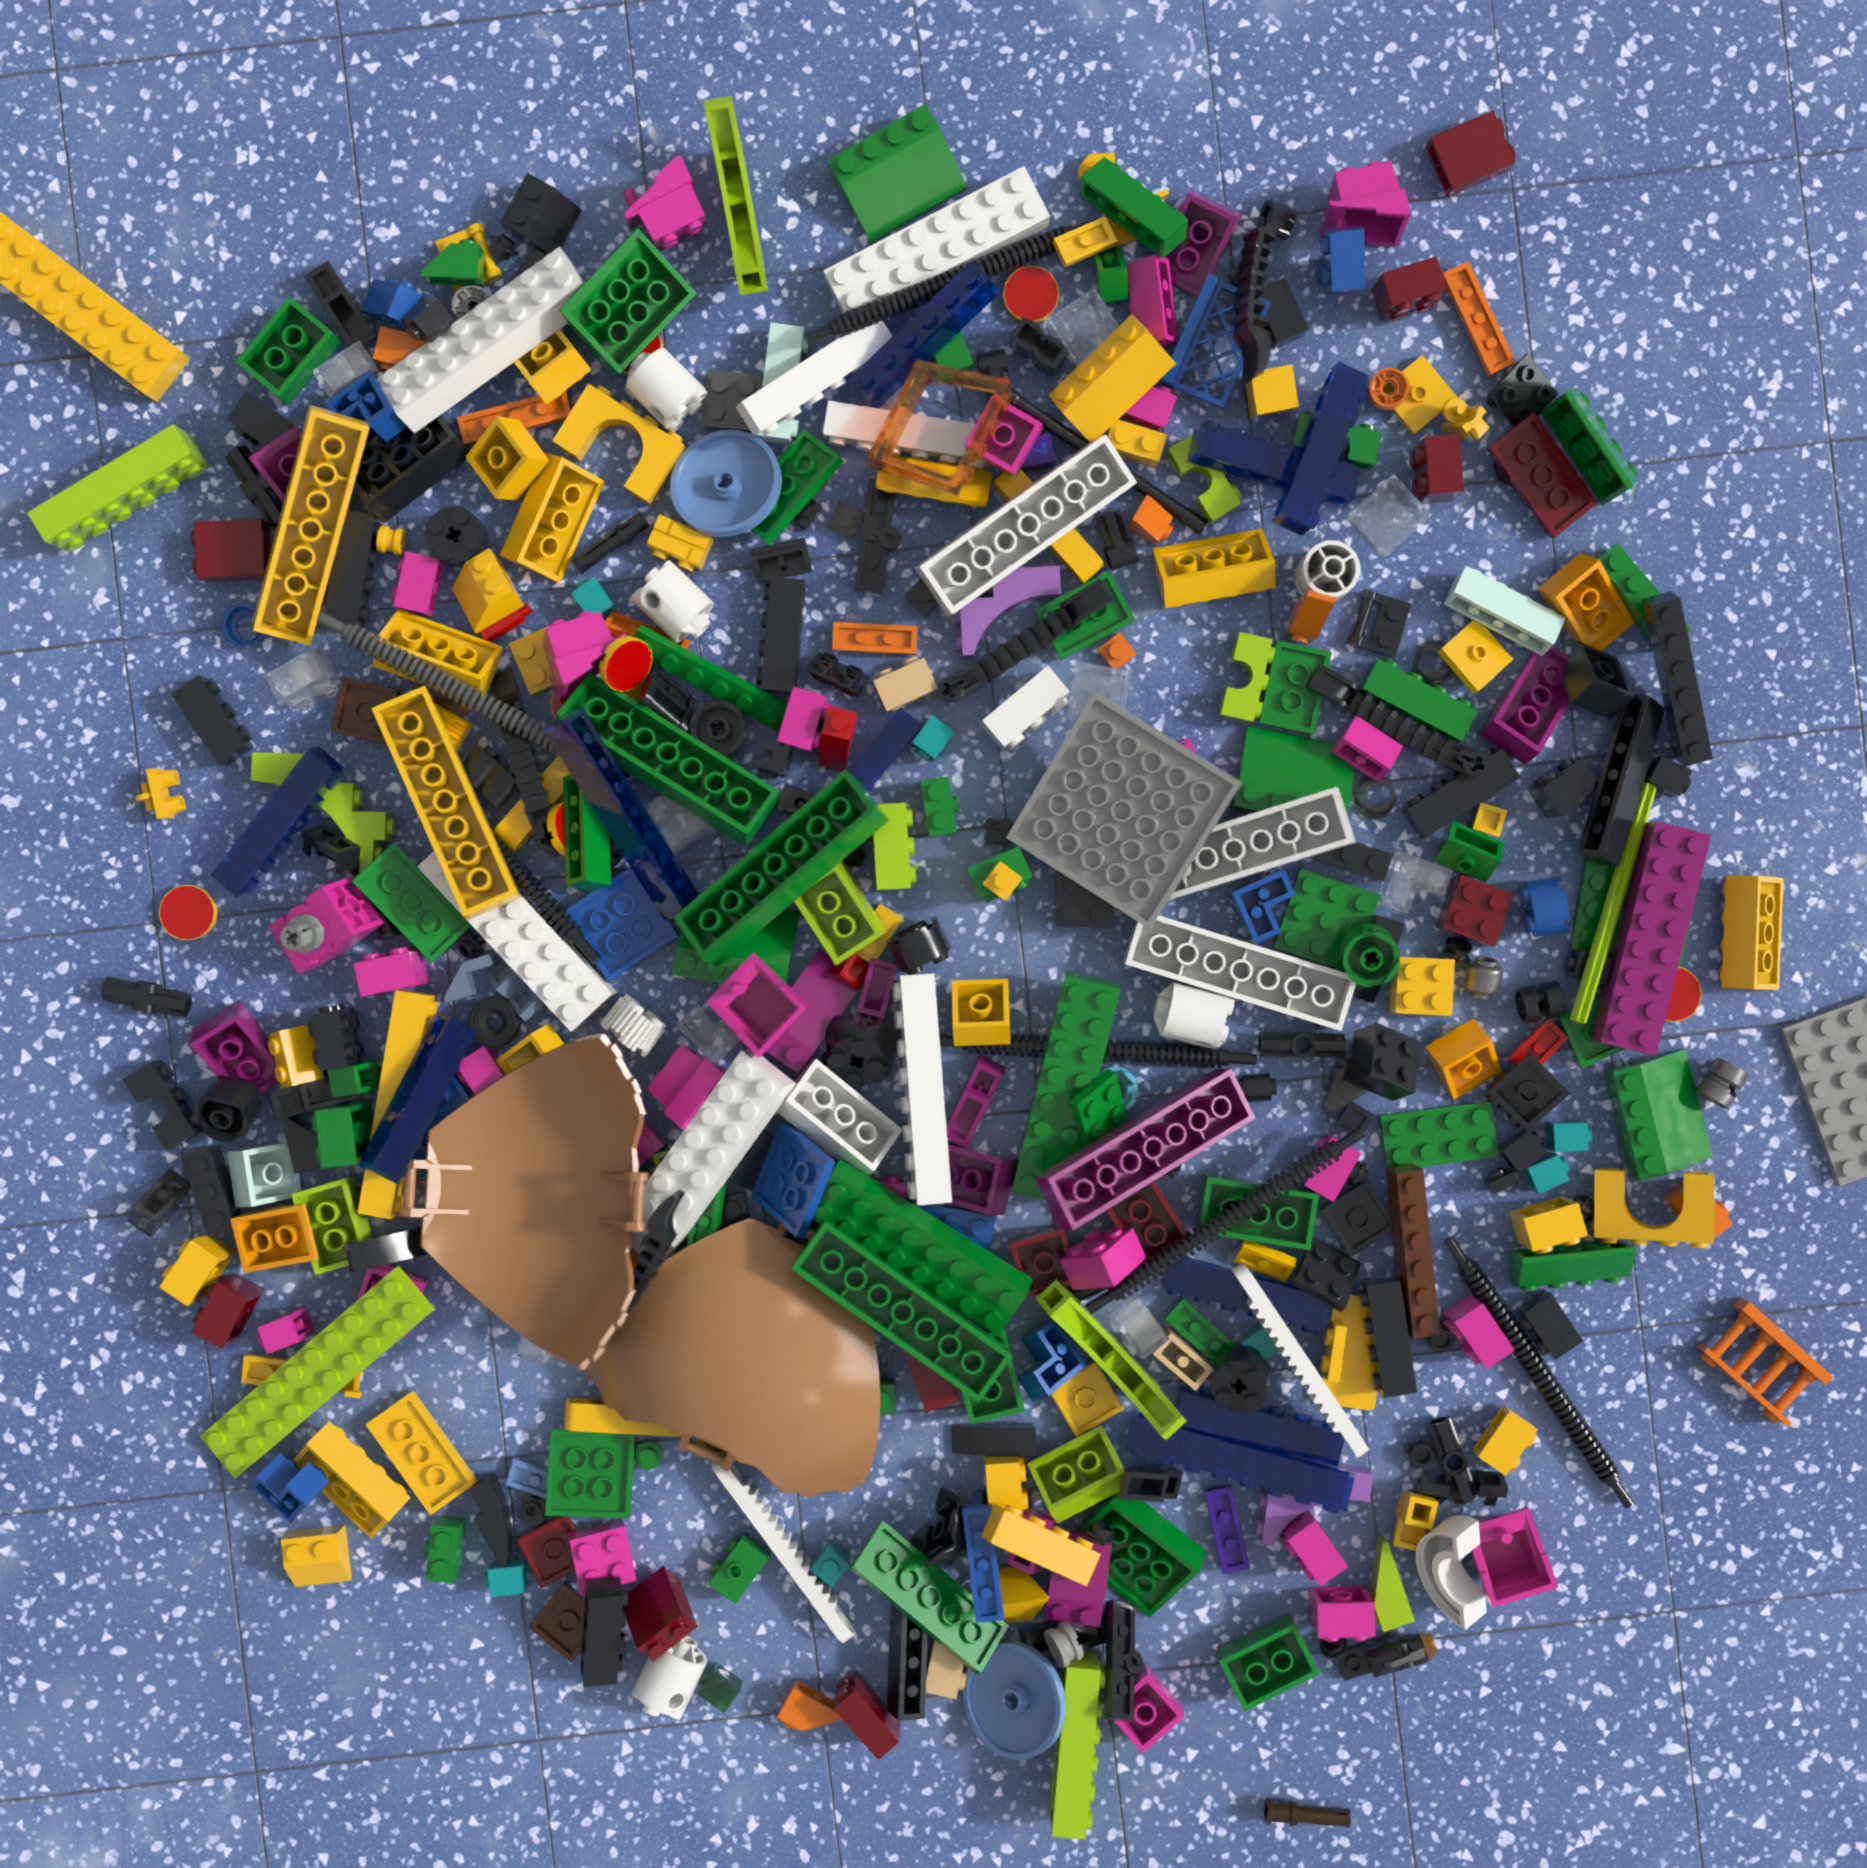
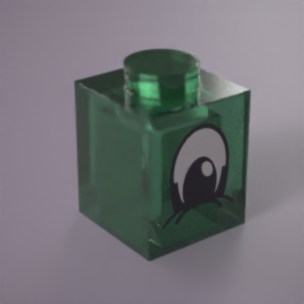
[697,1662,743,1713]

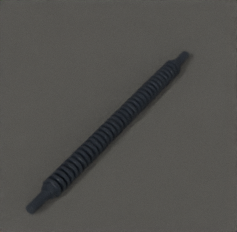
[803,218,1097,345]
[374,723,602,964]
[939,1034,1257,1069]
[1085,1127,1365,1315]
[1444,1236,1634,1508]

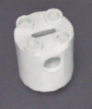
[626,348,708,432]
[1294,540,1360,602]
[630,560,714,643]
[1153,982,1234,1049]
[631,1636,708,1719]

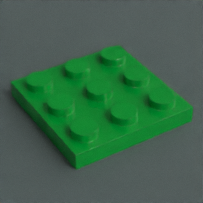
[1272,868,1380,972]
[545,1429,636,1518]

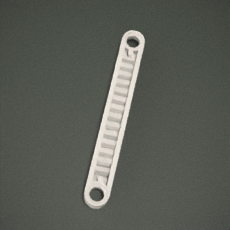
[1231,1262,1369,1458]
[711,1462,855,1643]

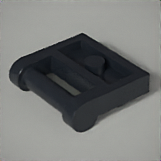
[1347,589,1411,658]
[637,664,696,732]

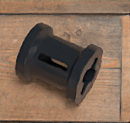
[377,910,402,941]

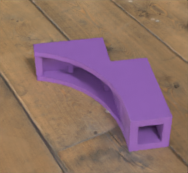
[954,566,1061,659]
[1254,1459,1373,1546]

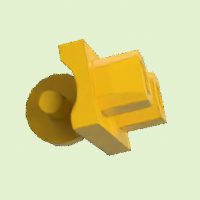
[1440,398,1489,440]
[135,768,186,820]

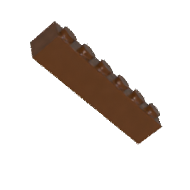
[1385,1163,1440,1339]

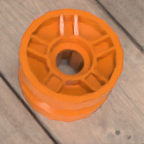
[1367,367,1409,411]

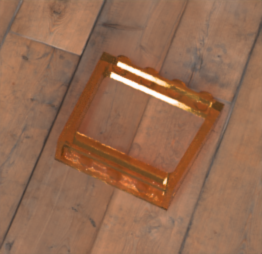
[867,360,1011,496]

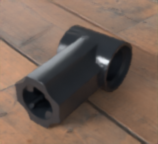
[976,349,1009,404]
[1096,510,1139,571]

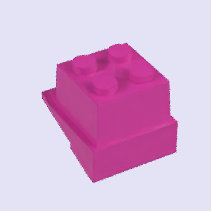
[622,155,706,251]
[1319,161,1411,247]
[543,611,626,704]
[706,952,809,1058]
[647,1044,727,1130]
[1471,1507,1558,1608]

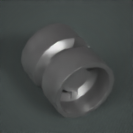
[1696,1057,1749,1110]

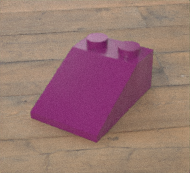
[1164,190,1242,296]
[249,425,302,503]
[189,1000,278,1095]
[948,1143,1017,1215]
[1044,1530,1112,1627]

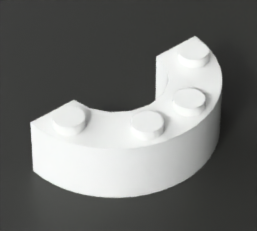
[1416,1515,1487,1630]

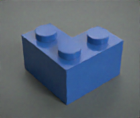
[1315,226,1366,292]
[360,278,433,330]
[325,371,408,442]
[1228,869,1295,944]
[1017,1319,1087,1401]
[250,1453,329,1523]

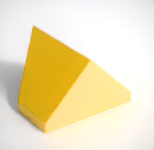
[999,1565,1050,1624]

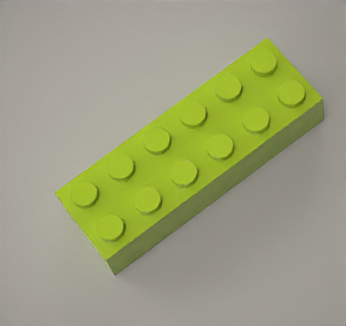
[27,424,209,551]
[1049,1650,1105,1840]

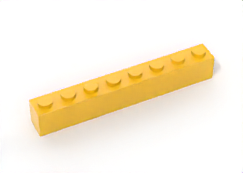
[358,989,438,1219]

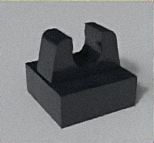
[1473,1470,1508,1506]
[1414,1471,1450,1505]

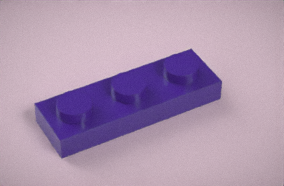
[1204,1484,1250,1574]

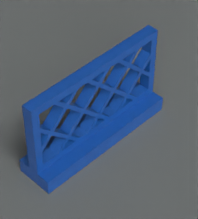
[1161,274,1271,409]
[962,1489,1005,1623]

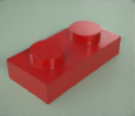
[1507,1018,1568,1064]

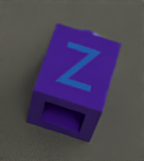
[1021,433,1056,472]

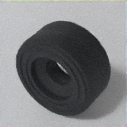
[468,996,521,1047]

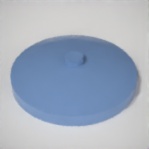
[670,430,782,537]
[963,1641,1066,1760]

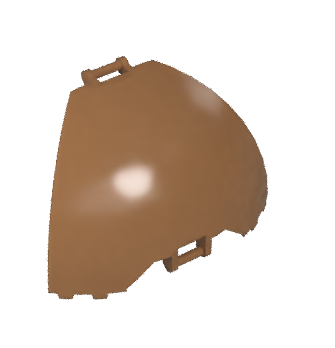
[399,1034,648,1370]
[583,1218,881,1497]

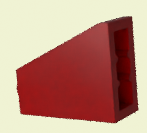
[818,706,859,772]

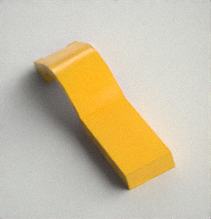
[1052,189,1177,268]
[241,1353,364,1398]

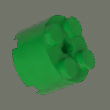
[1339,923,1400,987]

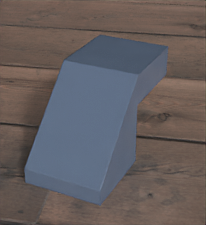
[444,954,498,1003]
[486,959,544,1021]

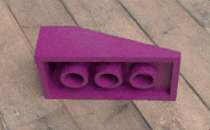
[1479,646,1570,765]
[766,949,865,1074]

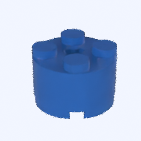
[1518,876,1570,937]

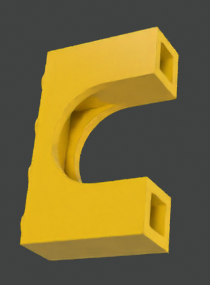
[552,384,686,506]
[1594,1167,1715,1248]

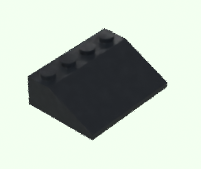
[353,414,469,524]

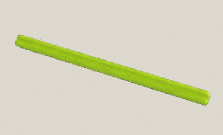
[1570,782,1657,1024]

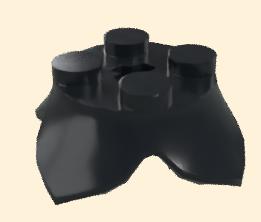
[822,1015,897,1089]
[910,1488,967,1568]

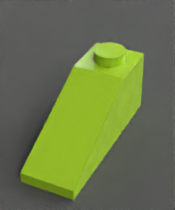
[1369,1534,1415,1632]

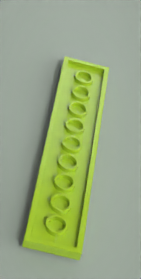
[200,1266,435,1479]

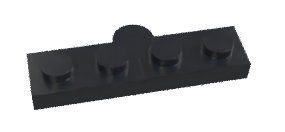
[854,478,901,595]
[1105,1600,1143,1722]

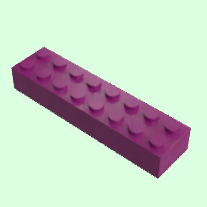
[1591,821,1711,1056]
[1034,1068,1255,1230]

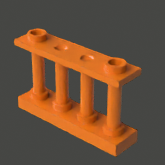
[1695,1297,1833,1427]

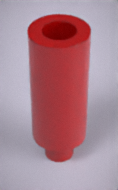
[480,603,533,642]

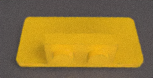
[875,454,992,507]
[1320,1294,1377,1410]

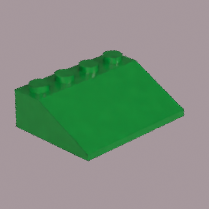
[827,104,967,244]
[558,228,697,374]
[1541,388,1639,505]
[1230,725,1354,816]
[672,892,800,984]
[1603,1049,1713,1181]
[1075,1492,1206,1618]

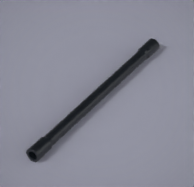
[990,379,1208,534]

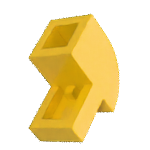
[1391,1491,1439,1551]

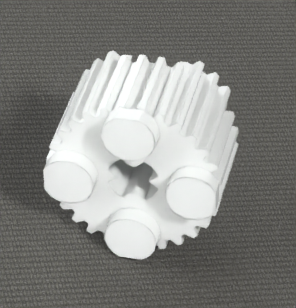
[600,993,667,1057]

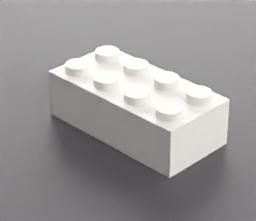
[776,1059,903,1175]

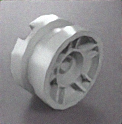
[452,285,490,319]
[1044,1620,1084,1668]

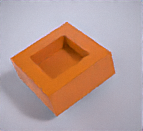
[1097,632,1137,672]

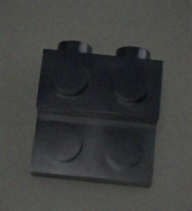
[1486,1052,1570,1131]

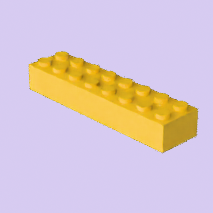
[0,212,191,402]
[252,405,369,646]
[372,686,521,920]

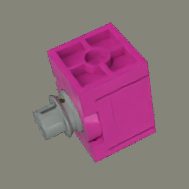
[268,876,384,974]

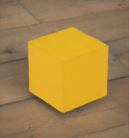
[1244,364,1299,419]

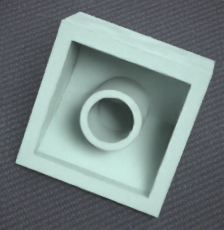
[227,1142,302,1207]

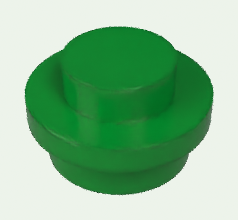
[634,1441,663,1470]

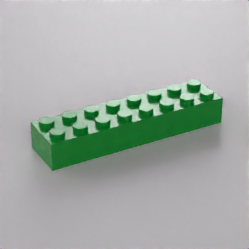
[556,672,779,848]
[673,769,889,967]
[1011,970,1121,1200]
[813,1158,1033,1336]
[791,1217,1013,1403]

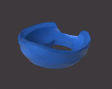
[221,604,264,646]

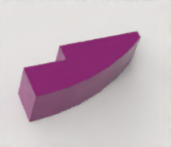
[855,958,898,1028]
[946,1055,1005,1148]

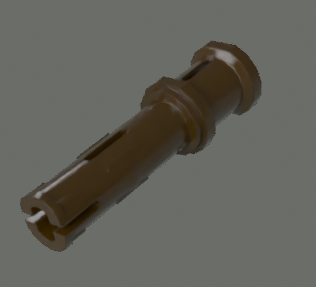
[1264,1797,1351,1828]

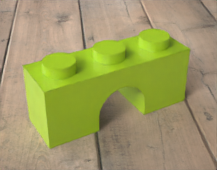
[1166,431,1242,526]
[1217,632,1275,724]

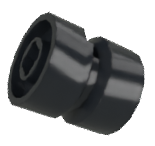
[1515,980,1566,1024]

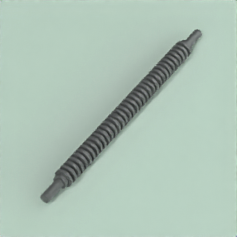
[317,612,617,779]

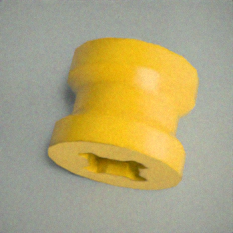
[376,525,407,556]

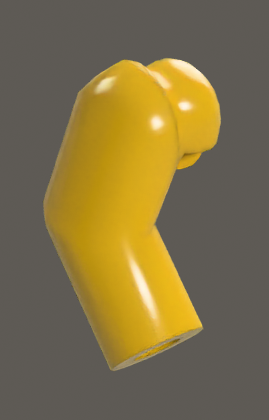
[1078,152,1115,179]

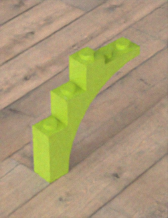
[703,95,768,296]
[251,752,396,873]
[1036,1279,1187,1440]

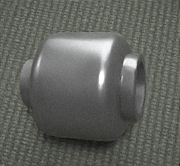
[1464,956,1503,999]

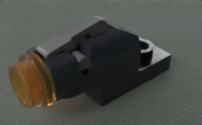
[1337,1632,1438,1681]

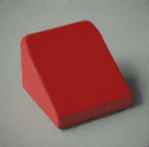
[829,953,869,990]

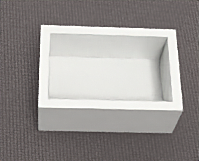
[981,666,1070,751]

